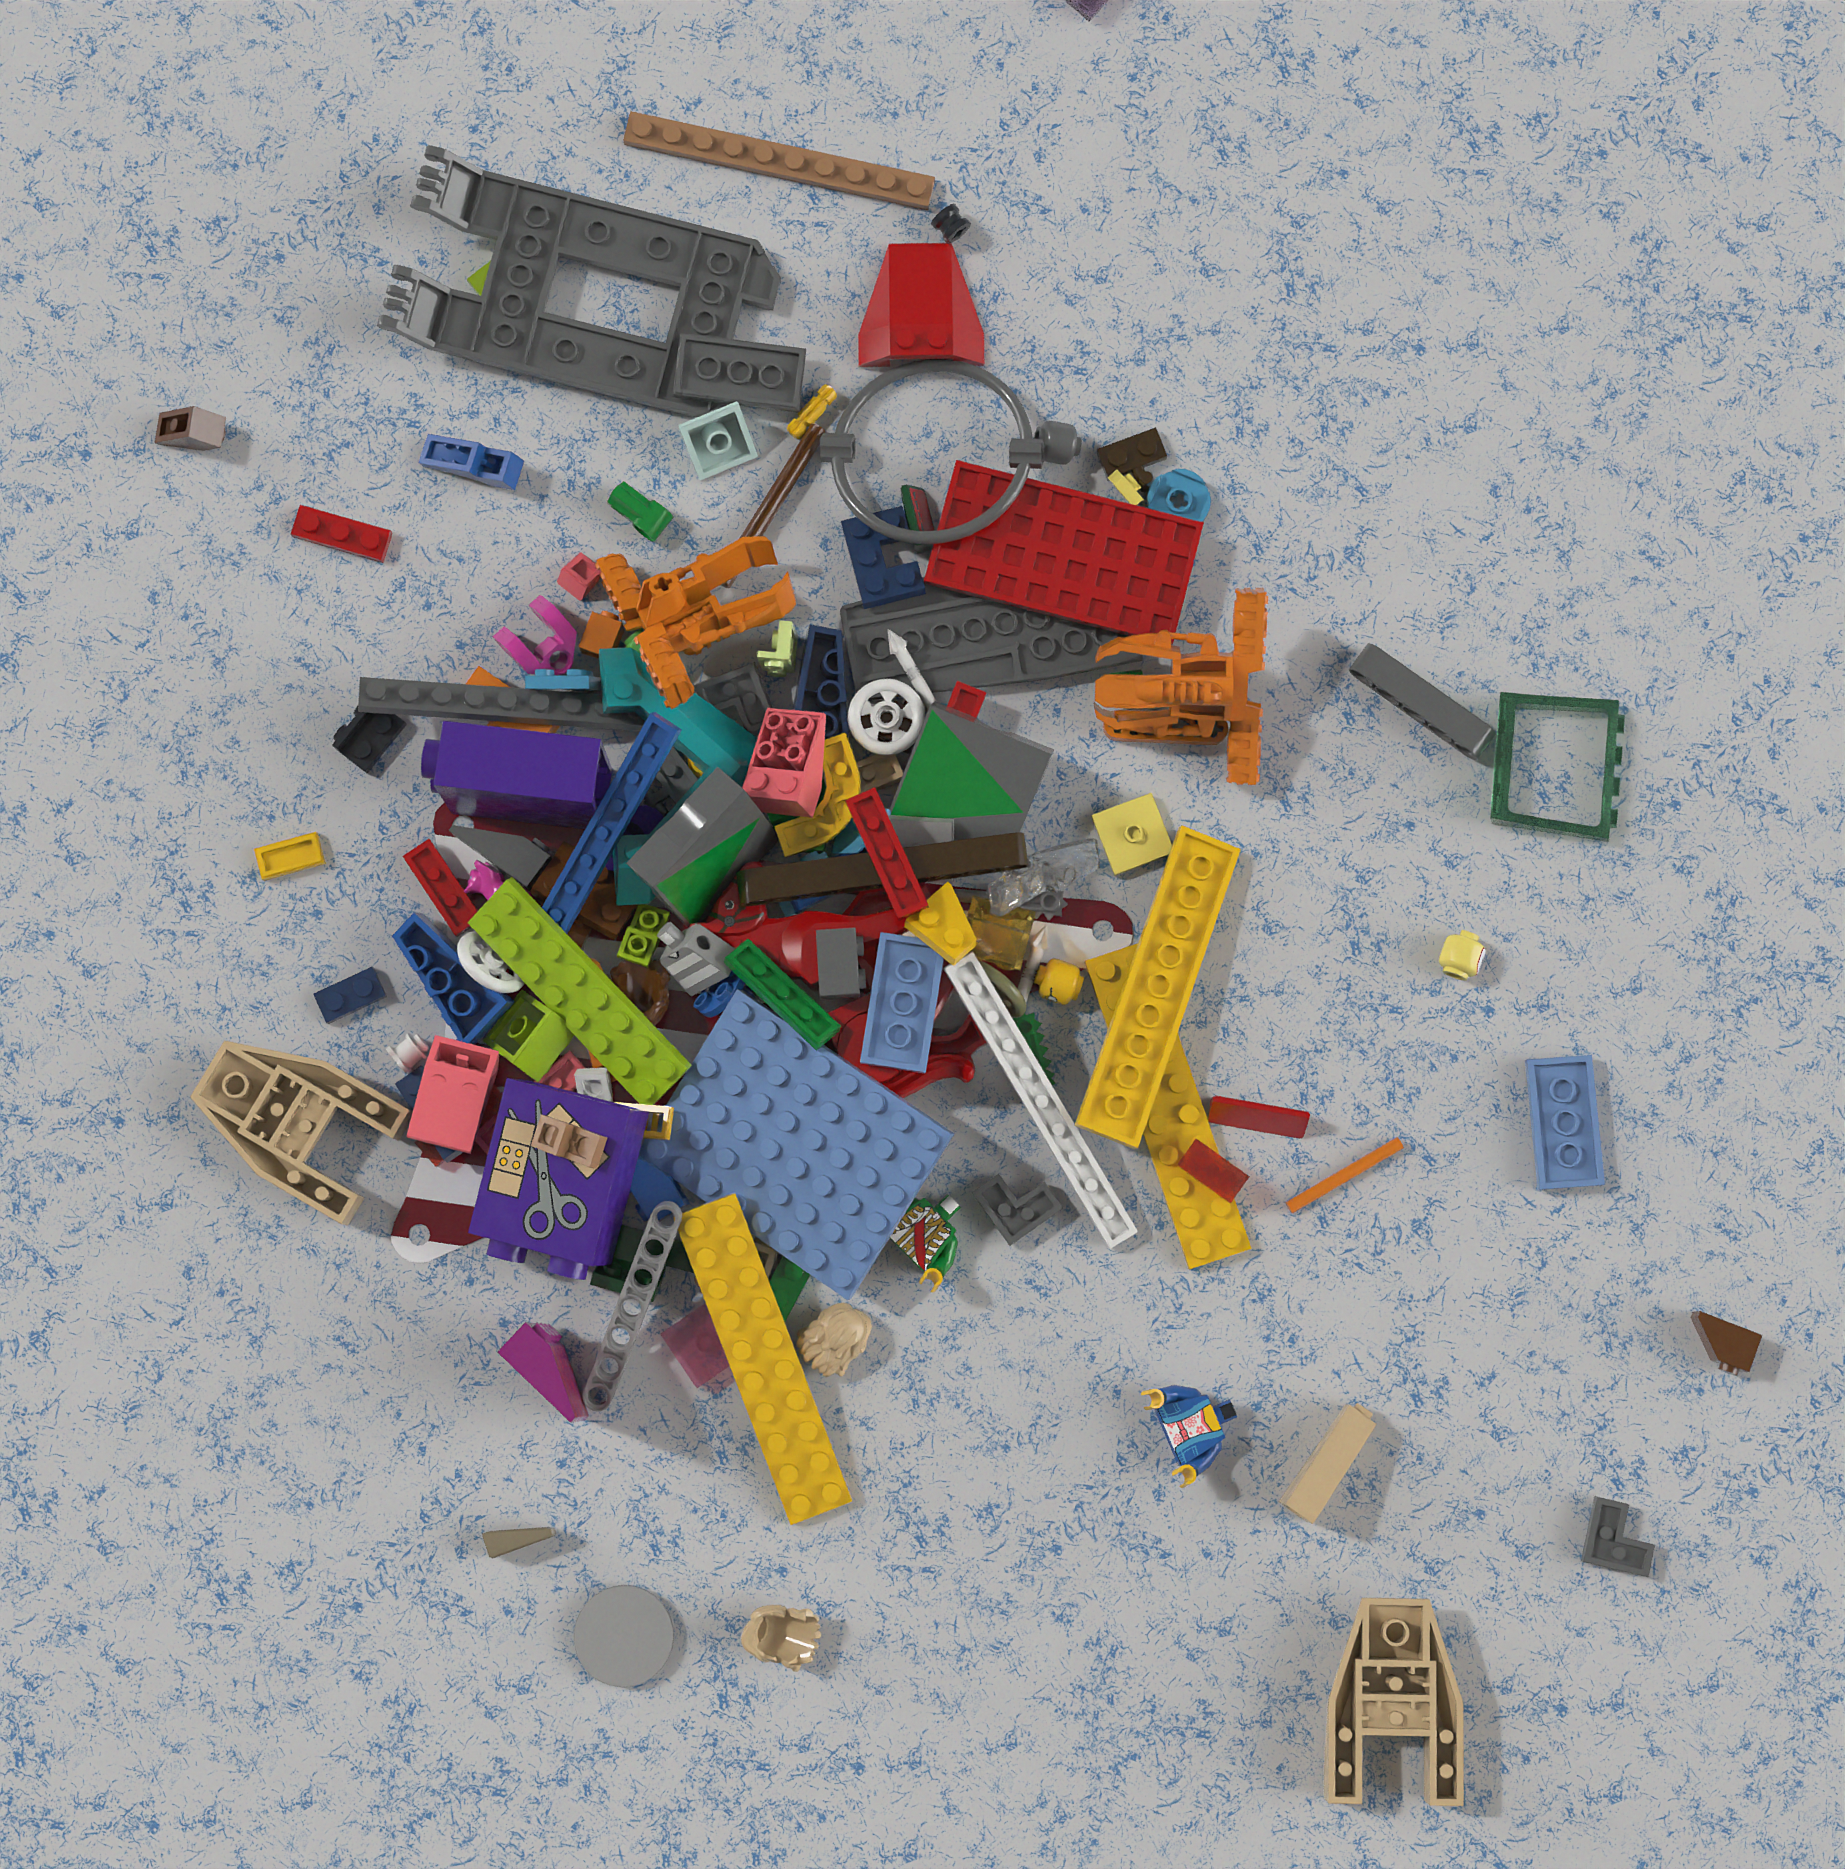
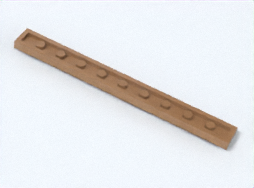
[623,111,935,210]

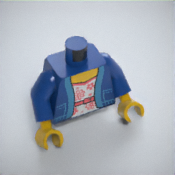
[1141,1385,1237,1488]

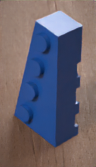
[392,912,515,1045]

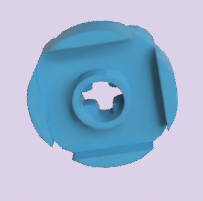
[1147,469,1211,522]

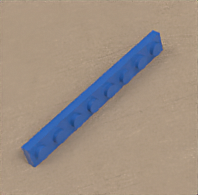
[542,712,682,934]

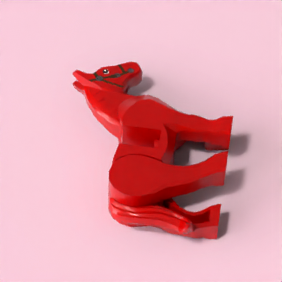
[690,861,988,1098]

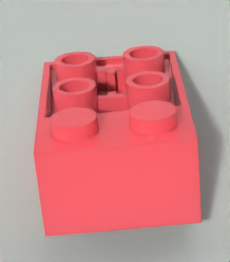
[742,708,826,818]
[407,1035,499,1154]

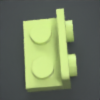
[757,620,798,677]

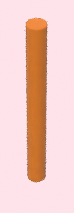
[1285,1137,1404,1213]

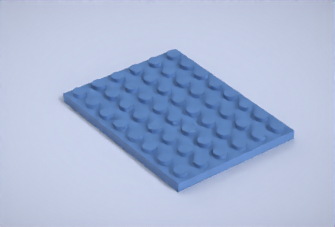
[639,989,955,1300]

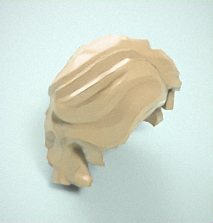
[796,1303,872,1377]
[741,1605,821,1672]

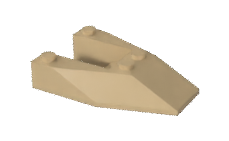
[190,1040,413,1226]
[1324,1598,1464,1806]

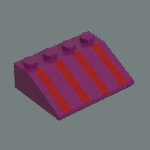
[497,1322,589,1423]

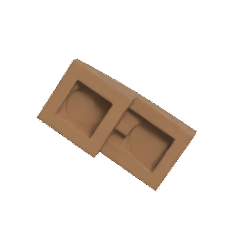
[531,1114,608,1169]

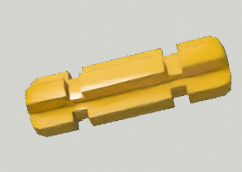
[787,384,837,439]

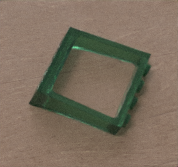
[1490,692,1625,842]

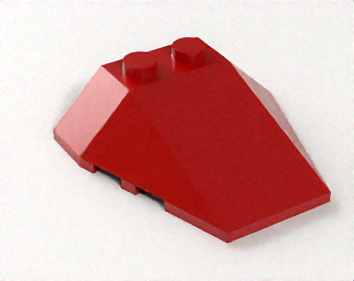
[858,243,985,367]

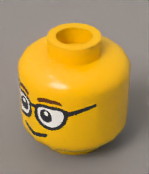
[1034,958,1084,1005]

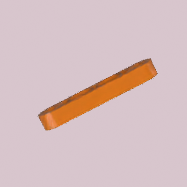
[1103,710,1228,745]

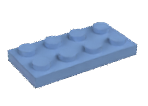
[860,932,943,1074]
[1525,1055,1605,1190]

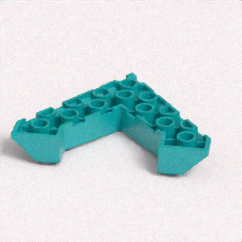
[599,648,758,906]

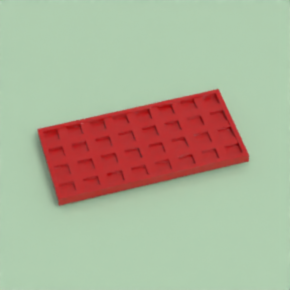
[924,460,1204,645]

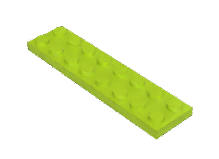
[468,877,692,1105]

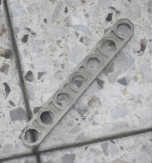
[582,1201,682,1412]

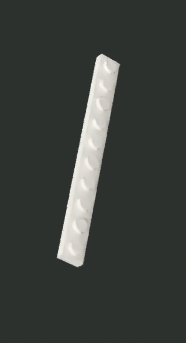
[943,951,1138,1249]

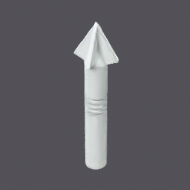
[888,630,937,711]
[1018,925,1050,1002]

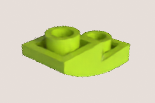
[617,904,670,967]

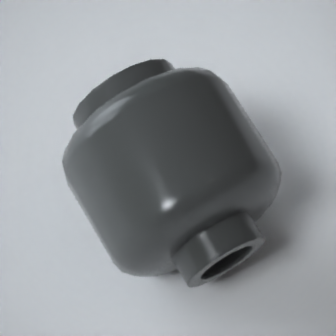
[1033,421,1082,465]

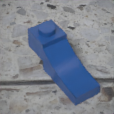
[418,434,524,490]

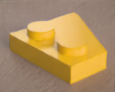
[904,881,977,966]

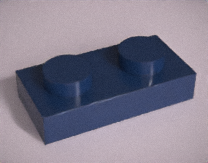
[313,967,387,1024]

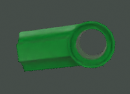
[607,481,674,542]

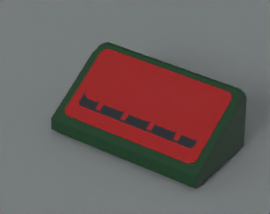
[900,484,935,554]

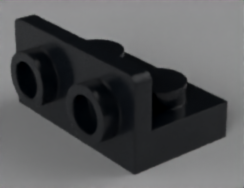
[332,705,407,774]

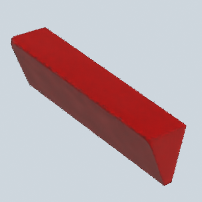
[1207,1095,1310,1139]

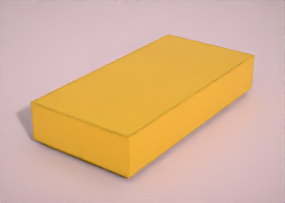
[254,832,326,881]

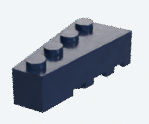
[792,624,849,740]

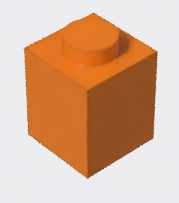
[578,611,625,660]

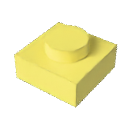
[1108,470,1144,505]

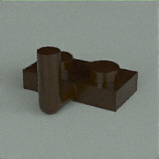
[1096,427,1167,492]

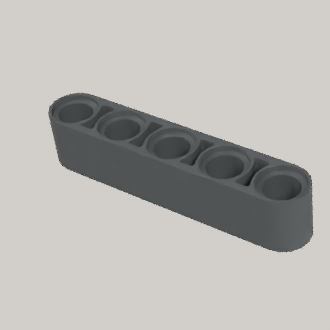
[1349,643,1496,760]

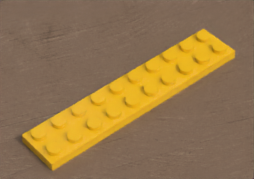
[1074,825,1241,1149]
[1084,943,1252,1270]
[673,1192,852,1525]

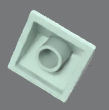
[678,401,758,480]

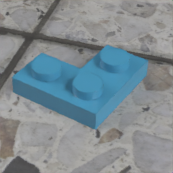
[525,669,602,691]

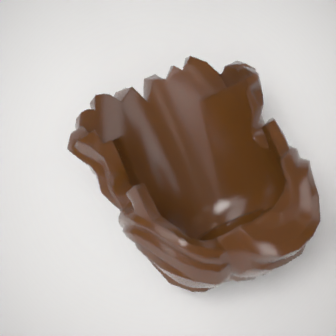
[610,959,671,1026]

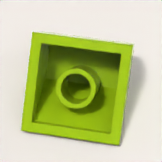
[483,990,574,1082]

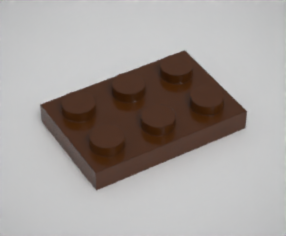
[531,841,638,941]

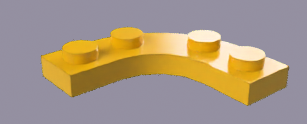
[774,733,860,858]

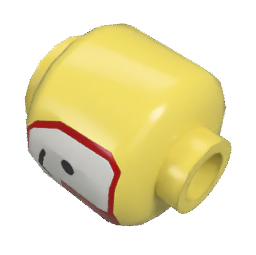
[1439,930,1486,981]

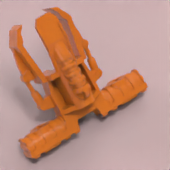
[594,536,796,709]
[1094,588,1268,785]

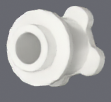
[386,1033,429,1074]

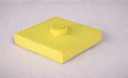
[1091,793,1172,876]

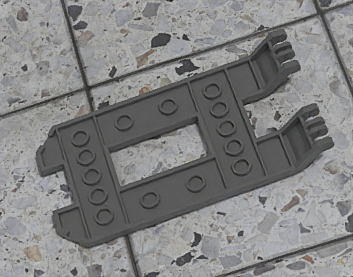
[377,145,781,418]

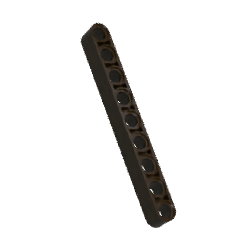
[736,832,1029,906]

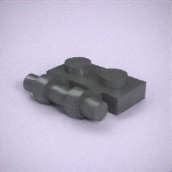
[643,747,698,817]

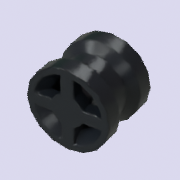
[931,204,971,244]

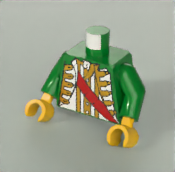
[890,1194,961,1293]

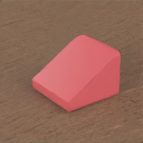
[557,552,601,601]

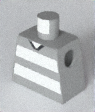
[657,922,735,996]

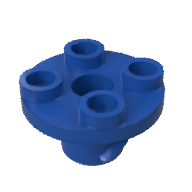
[694,970,756,1017]

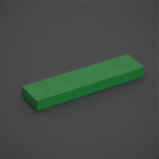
[724,939,841,1051]

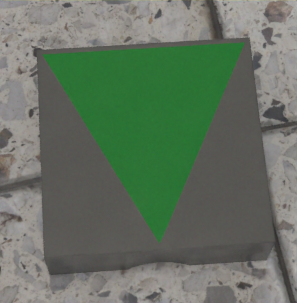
[889,701,1054,873]
[626,767,779,928]

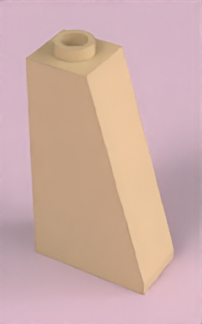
[1278,1403,1377,1524]

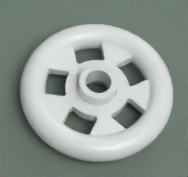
[848,679,925,755]
[457,931,524,993]

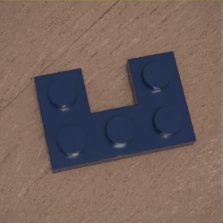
[841,506,926,609]

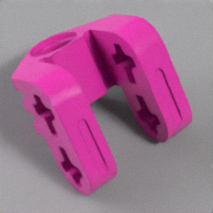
[492,595,577,675]

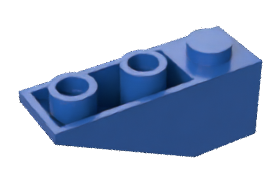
[629,1155,690,1222]

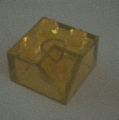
[967,895,1036,970]

